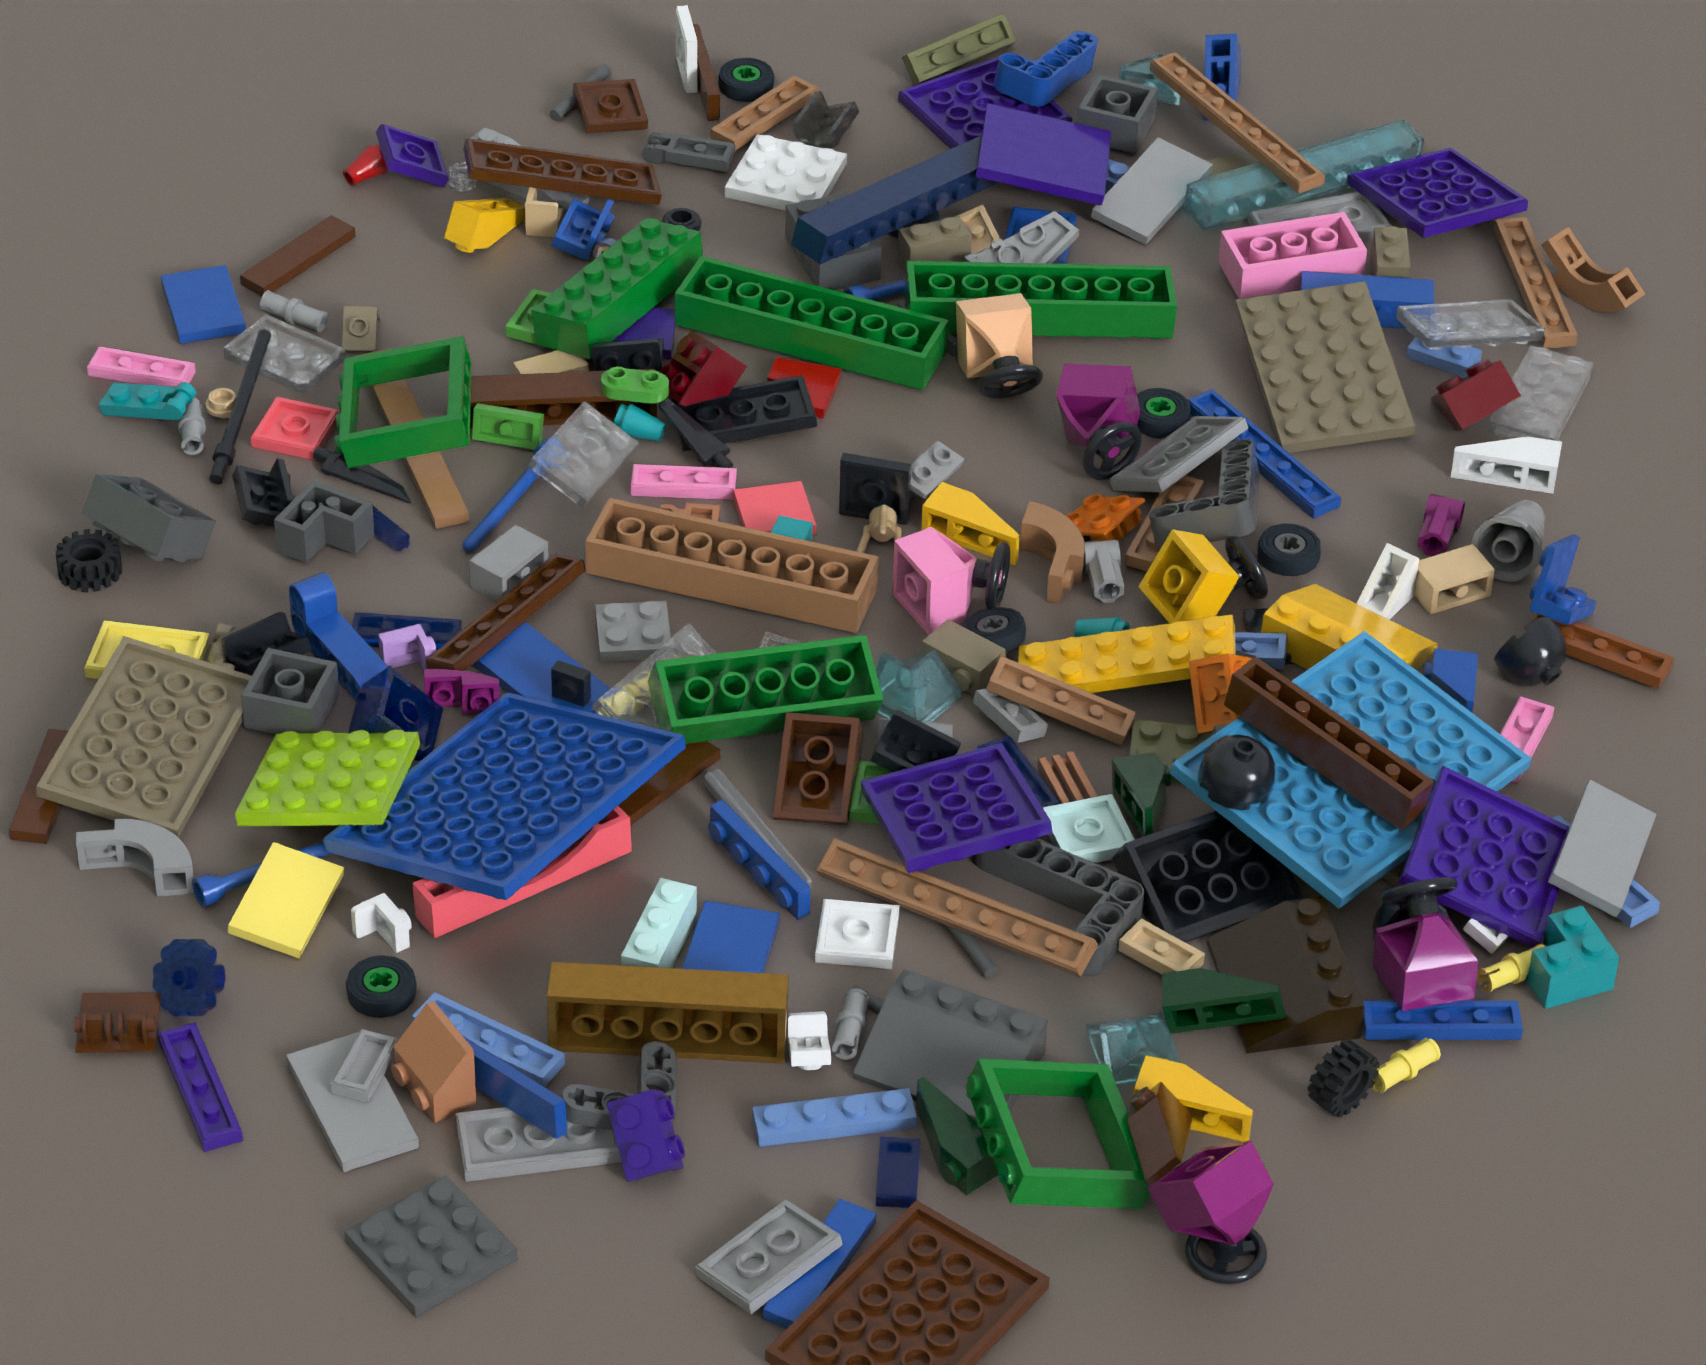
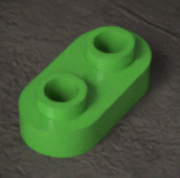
[601,367,669,404]

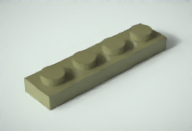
[901,13,1017,86]

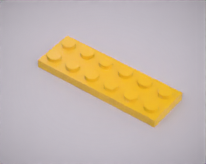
[1018,614,1236,693]

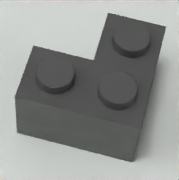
[274,480,374,563]

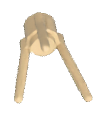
[857,504,902,553]

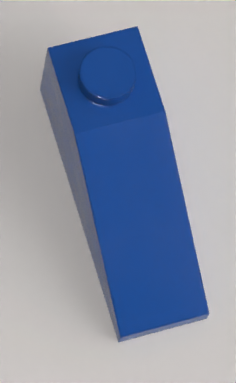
[1203,33,1241,120]

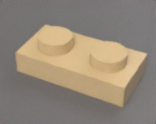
[955,204,1000,254]
[1118,919,1205,975]

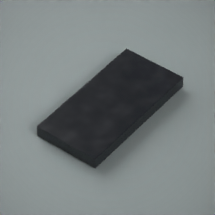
[671,376,817,451]

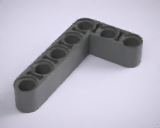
[1148,439,1260,549]
[975,839,1144,976]

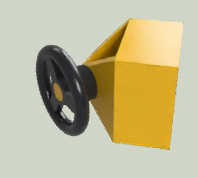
[1138,529,1268,624]

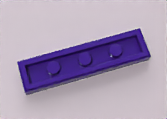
[158,1022,243,1152]

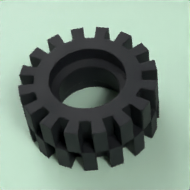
[55,529,122,592]
[1307,1040,1380,1117]

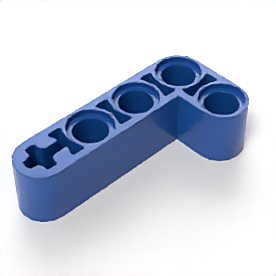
[994,31,1098,106]
[289,572,393,703]

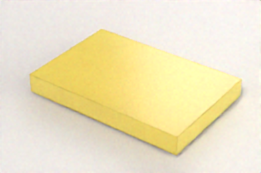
[84,621,210,679]
[228,842,344,959]

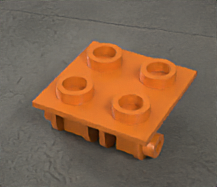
[1066,494,1145,542]

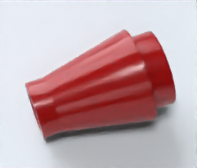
[342,144,387,186]

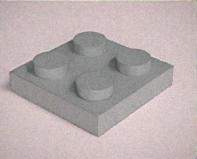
[595,601,672,663]

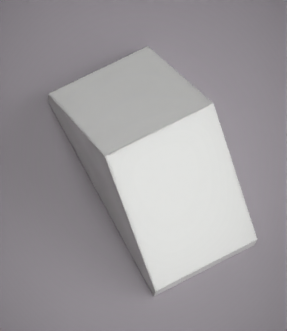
[1356,543,1419,620]

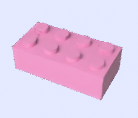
[1218,212,1367,299]

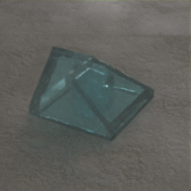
[875,649,962,722]
[1086,1012,1182,1084]

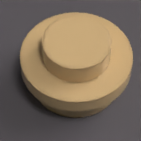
[206,388,237,419]

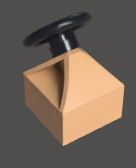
[956,293,1043,398]

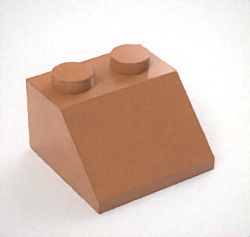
[391,1001,476,1123]

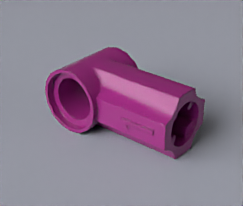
[1417,494,1465,557]

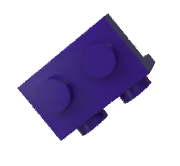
[606,1089,685,1182]

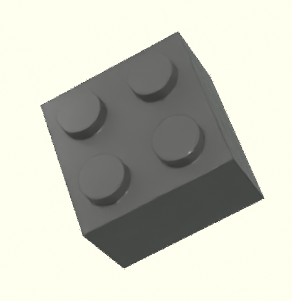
[1077,74,1158,153]
[241,648,339,734]

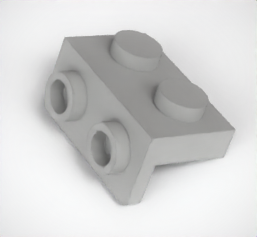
[910,441,964,502]

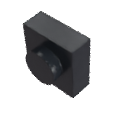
[551,660,591,707]

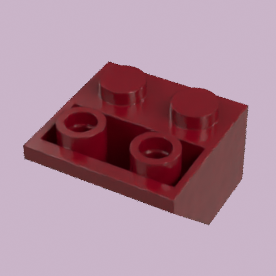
[659,330,747,406]
[1431,359,1521,431]

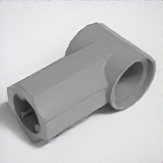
[1083,540,1124,603]

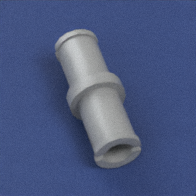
[260,290,328,332]
[178,398,206,455]
[832,988,870,1060]

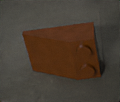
[773,712,864,825]

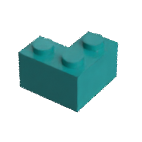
[1527,905,1619,1009]

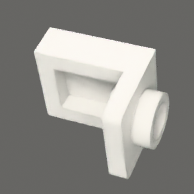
[351,893,412,953]
[787,1011,831,1070]

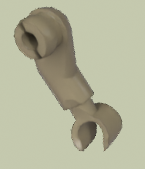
[207,622,236,670]

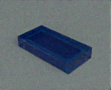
[876,1136,920,1208]

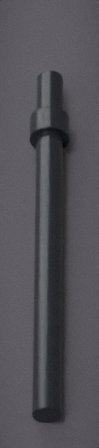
[209,329,272,484]

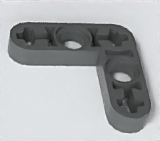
[561,1041,676,1130]

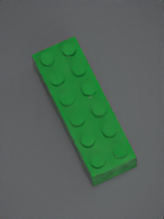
[531,218,703,359]
[647,635,884,744]

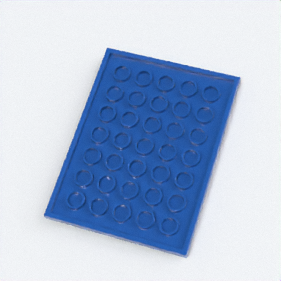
[323,692,686,900]

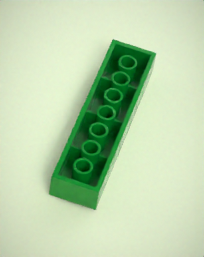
[675,256,949,390]
[904,261,1177,339]

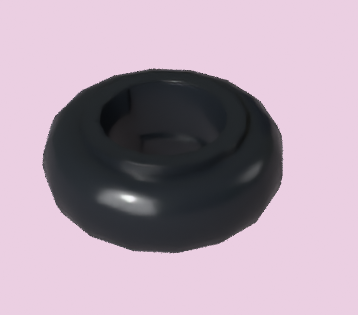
[662,208,702,231]

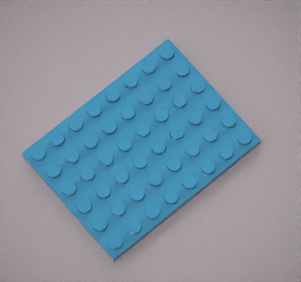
[1169,631,1532,908]

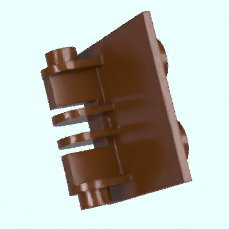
[74,992,161,1053]

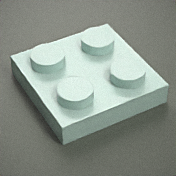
[1043,794,1135,863]

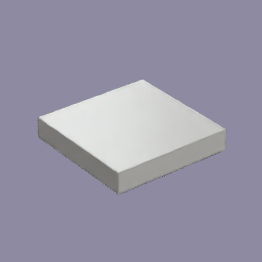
[675,5,697,93]
[815,899,900,969]

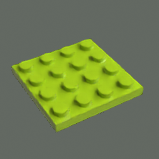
[235,730,420,826]

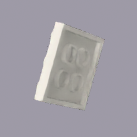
[725,134,847,211]

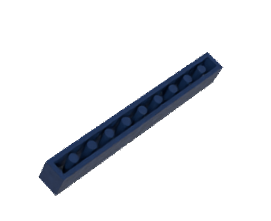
[791,135,999,264]

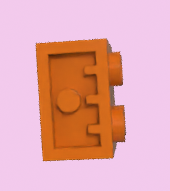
[1188,653,1252,734]

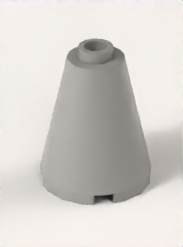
[1471,500,1545,582]

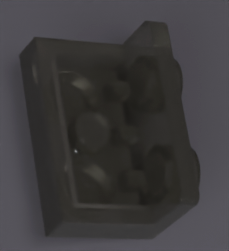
[792,91,859,149]

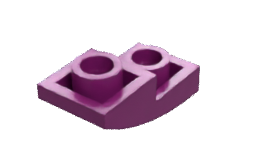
[424,669,499,714]

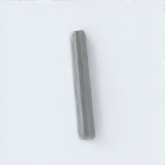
[704,769,812,889]

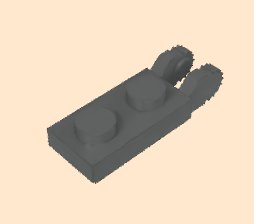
[641,132,735,172]

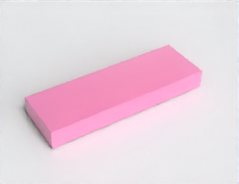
[87,347,195,387]
[631,464,737,500]
[1500,696,1555,784]

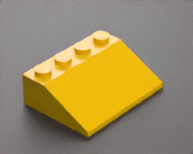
[1261,584,1438,670]

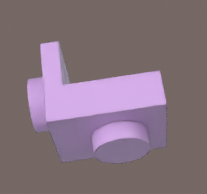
[378,624,436,670]

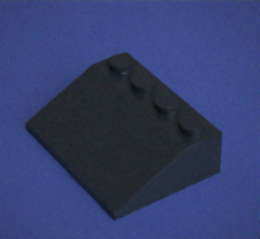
[1112,811,1303,943]

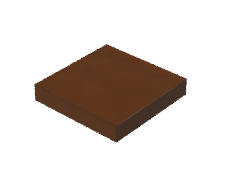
[572,79,648,134]

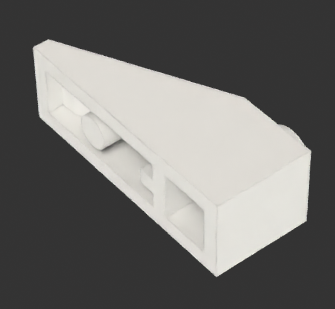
[1451,436,1562,494]

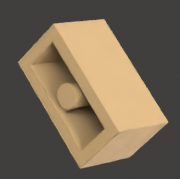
[1414,544,1495,615]

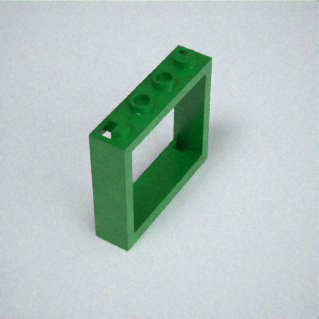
[335,336,472,468]
[965,1058,1150,1209]

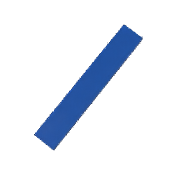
[1188,389,1341,519]

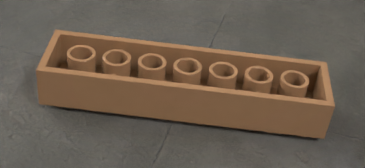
[585,498,879,633]

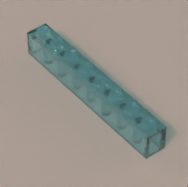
[1184,119,1424,231]

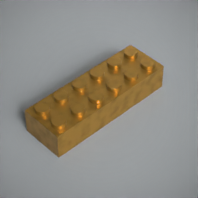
[547,962,789,1064]

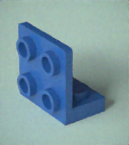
[1529,534,1597,625]

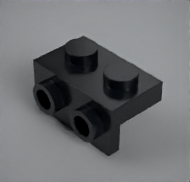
[592,339,665,371]
[232,458,295,527]
[221,612,312,676]
[870,710,961,772]

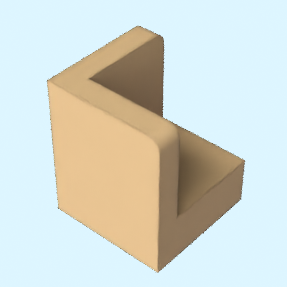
[525,187,563,238]

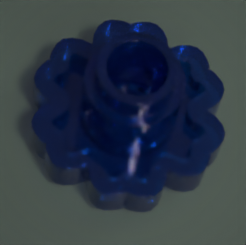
[153,939,226,1017]

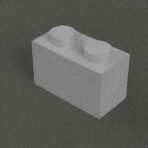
[469,525,549,602]

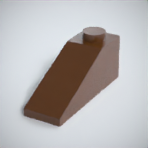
[1127,1081,1193,1185]

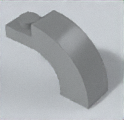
[76,819,194,896]

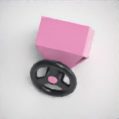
[892,527,1010,635]

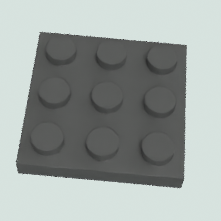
[344,1175,518,1318]

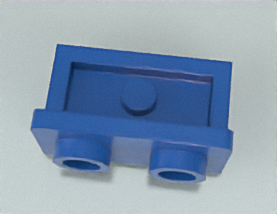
[551,198,615,261]

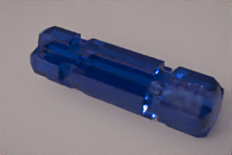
[373,506,410,551]

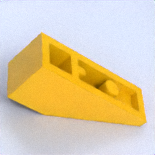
[444,197,525,253]
[921,482,1020,566]
[1133,1055,1253,1142]

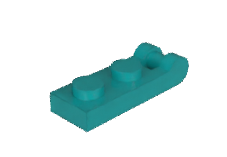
[98,382,197,420]

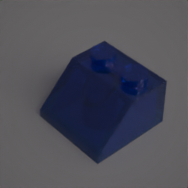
[348,666,444,761]

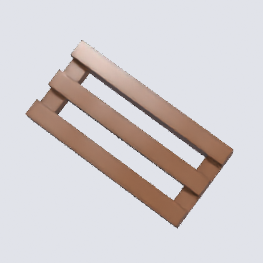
[1038,751,1098,805]

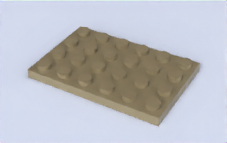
[1235,281,1415,453]
[36,636,252,838]

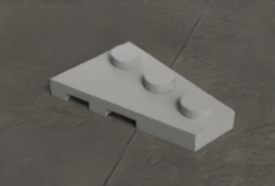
[964,211,1079,264]

